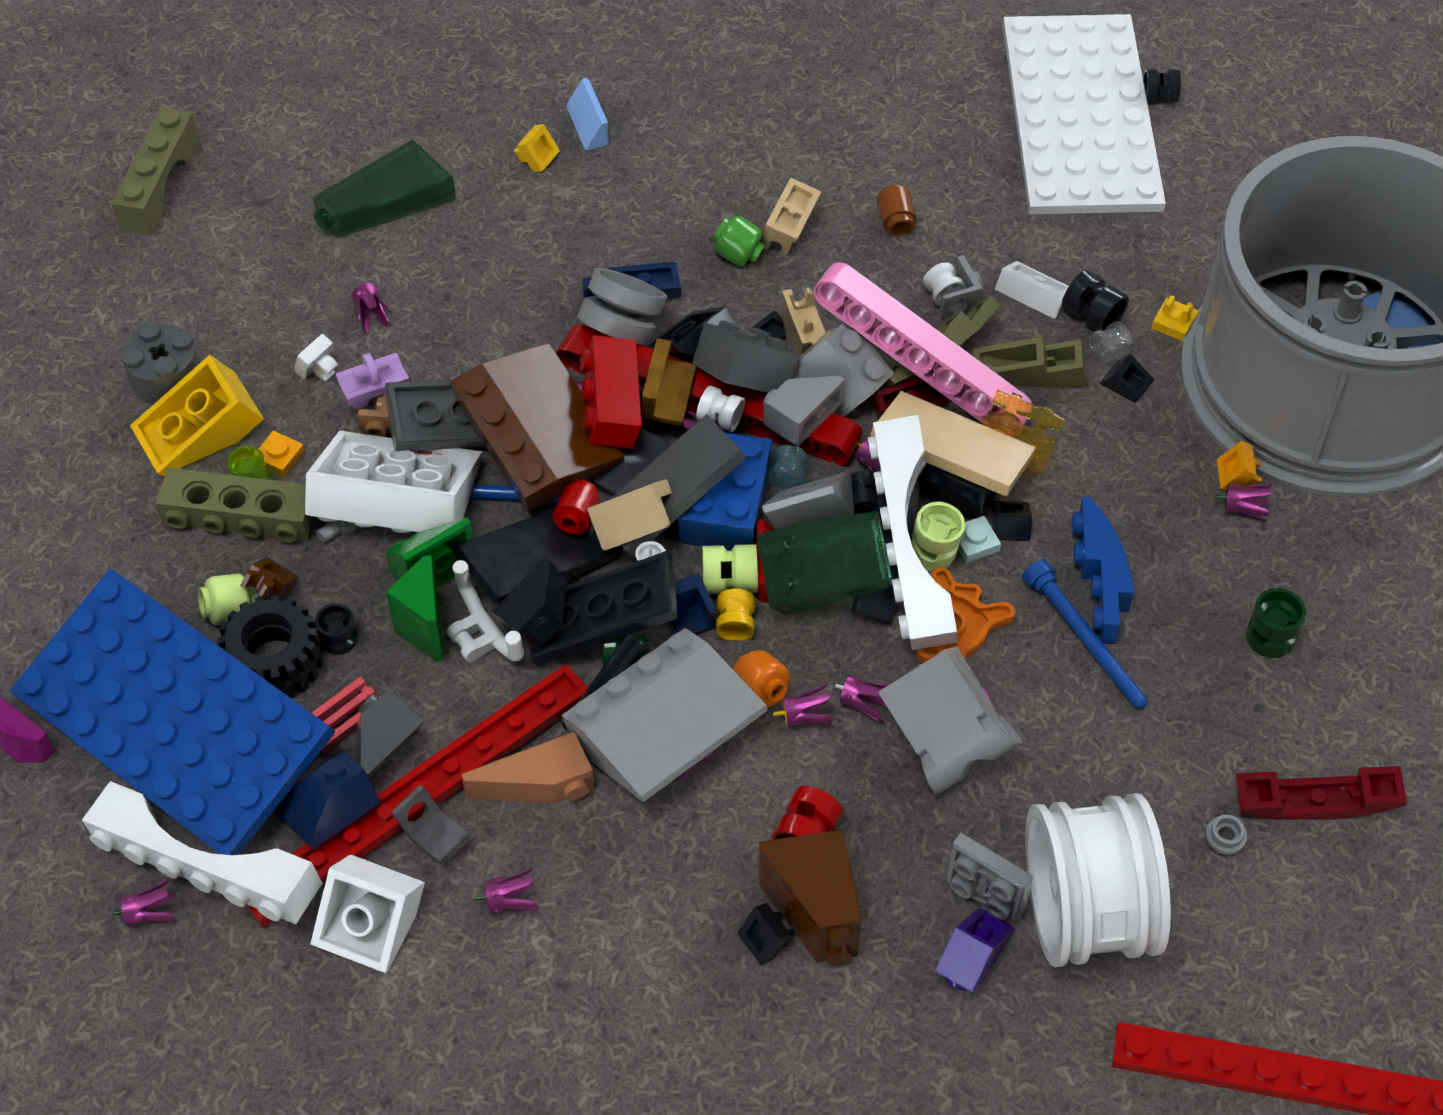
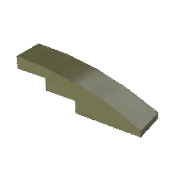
[879,295,1001,389]

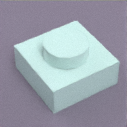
[958,516,1001,563]

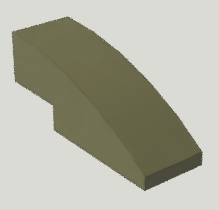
[973,336,1089,388]

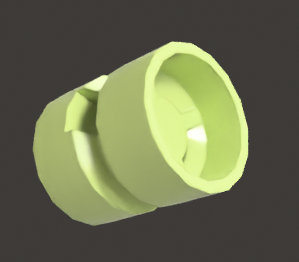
[911,502,965,571]
[702,544,758,595]

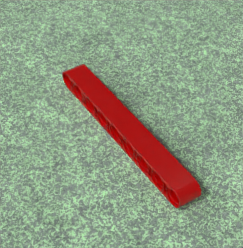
[556,324,863,466]

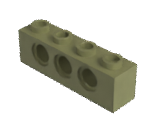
[155,467,315,543]

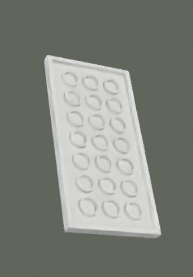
[1003,14,1166,214]

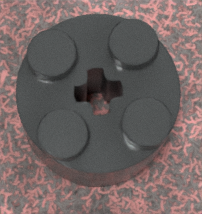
[121,321,200,405]

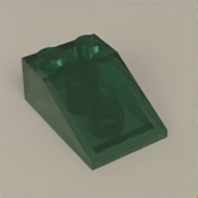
[756,511,893,616]

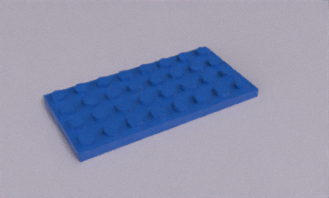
[9,568,335,855]

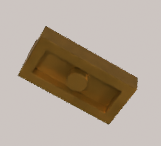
[640,338,696,426]

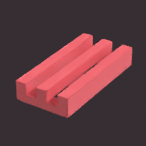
[312,676,381,755]

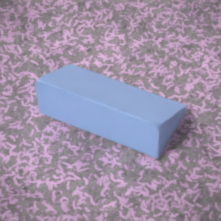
[567,78,609,150]

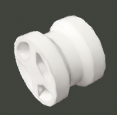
[923,263,967,306]

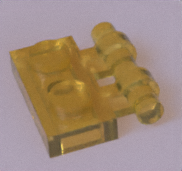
[982,389,1066,475]

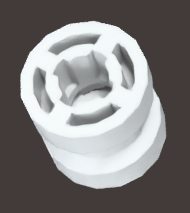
[696,386,745,432]

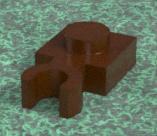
[240,557,299,599]

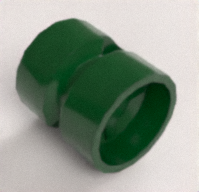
[1245,588,1306,658]

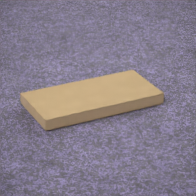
[870,391,1036,496]

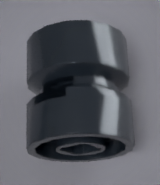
[1061,270,1129,334]

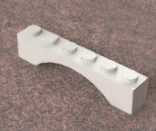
[868,415,958,650]
[82,781,323,924]

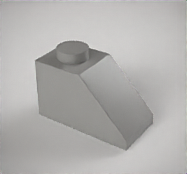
[763,375,845,447]

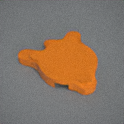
[915,567,1016,664]

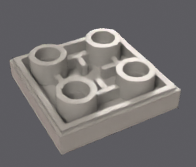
[946,833,1033,923]

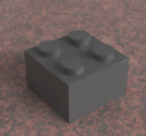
[692,320,799,393]

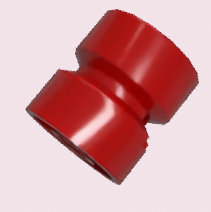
[772,785,843,840]

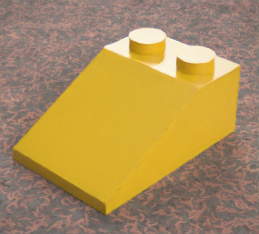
[130,355,264,476]

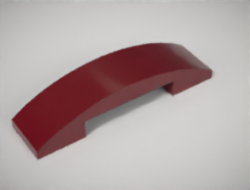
[1235,766,1407,820]

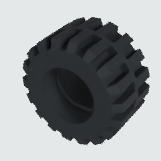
[218,595,323,699]

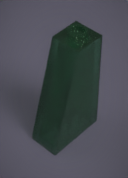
[313,139,456,238]

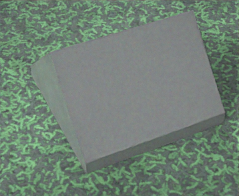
[762,471,855,539]

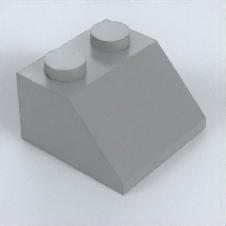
[792,321,894,417]

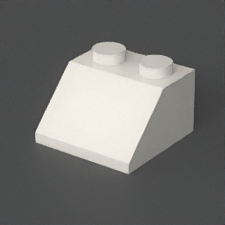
[310,854,425,973]

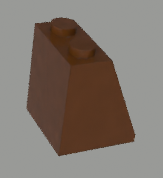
[758,830,862,965]

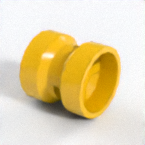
[716,589,755,641]

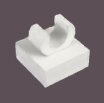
[294,334,338,382]

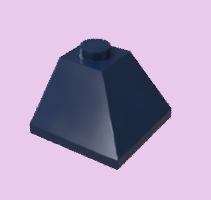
[274,751,380,850]

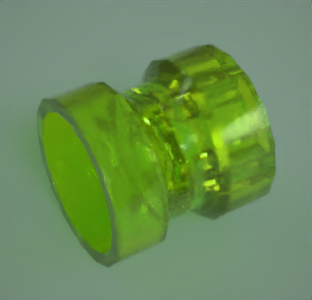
[227,445,270,480]

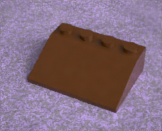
[450,343,625,514]

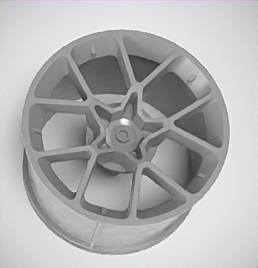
[1181,136,1443,497]

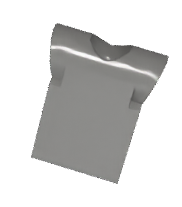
[878,646,1022,795]

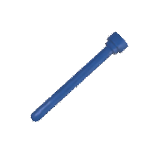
[1022,559,1147,709]

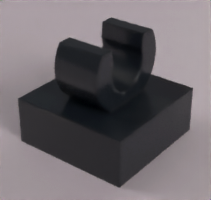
[737,903,795,965]

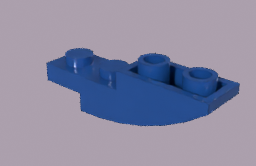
[1072,497,1134,644]

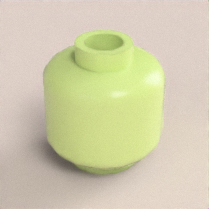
[198,573,258,626]

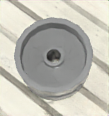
[577,268,667,345]

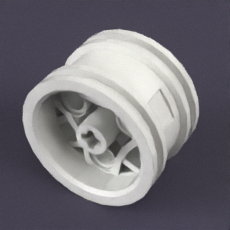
[1025,793,1171,967]

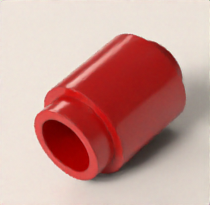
[553,480,599,535]

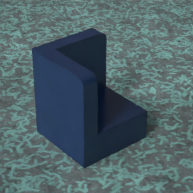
[671,573,716,635]

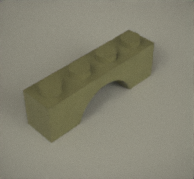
[111,107,199,236]

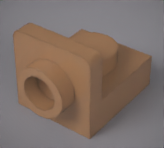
[357,393,392,438]

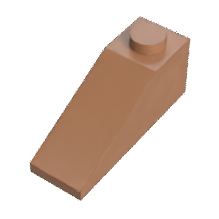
[461,732,594,803]

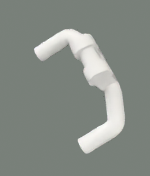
[446,560,524,663]

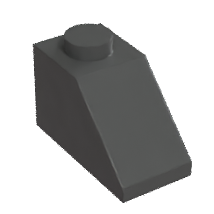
[356,689,423,778]

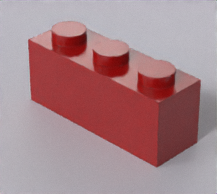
[580,335,642,449]

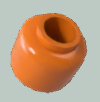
[733,650,790,708]

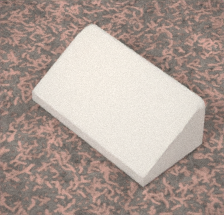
[995,261,1069,319]

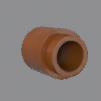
[877,184,916,236]

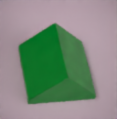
[386,555,443,662]

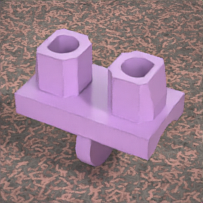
[336,353,410,409]

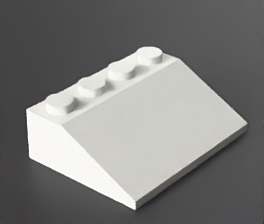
[305,431,482,533]

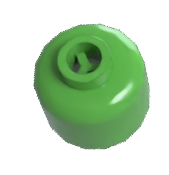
[712,215,765,267]

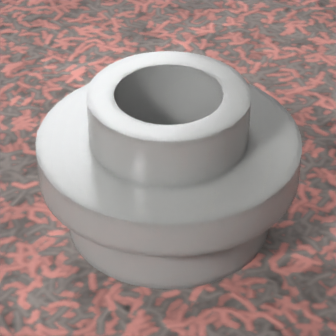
[1205,815,1247,855]

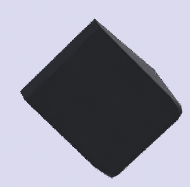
[1100,354,1154,403]
[992,501,1032,541]

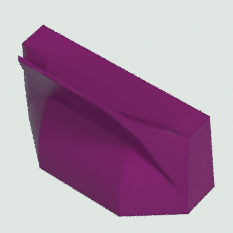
[0,697,56,763]

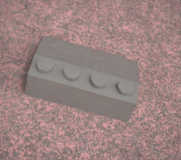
[562,628,768,802]

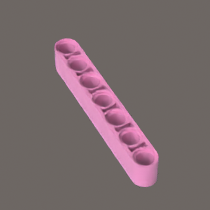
[814,262,1033,438]

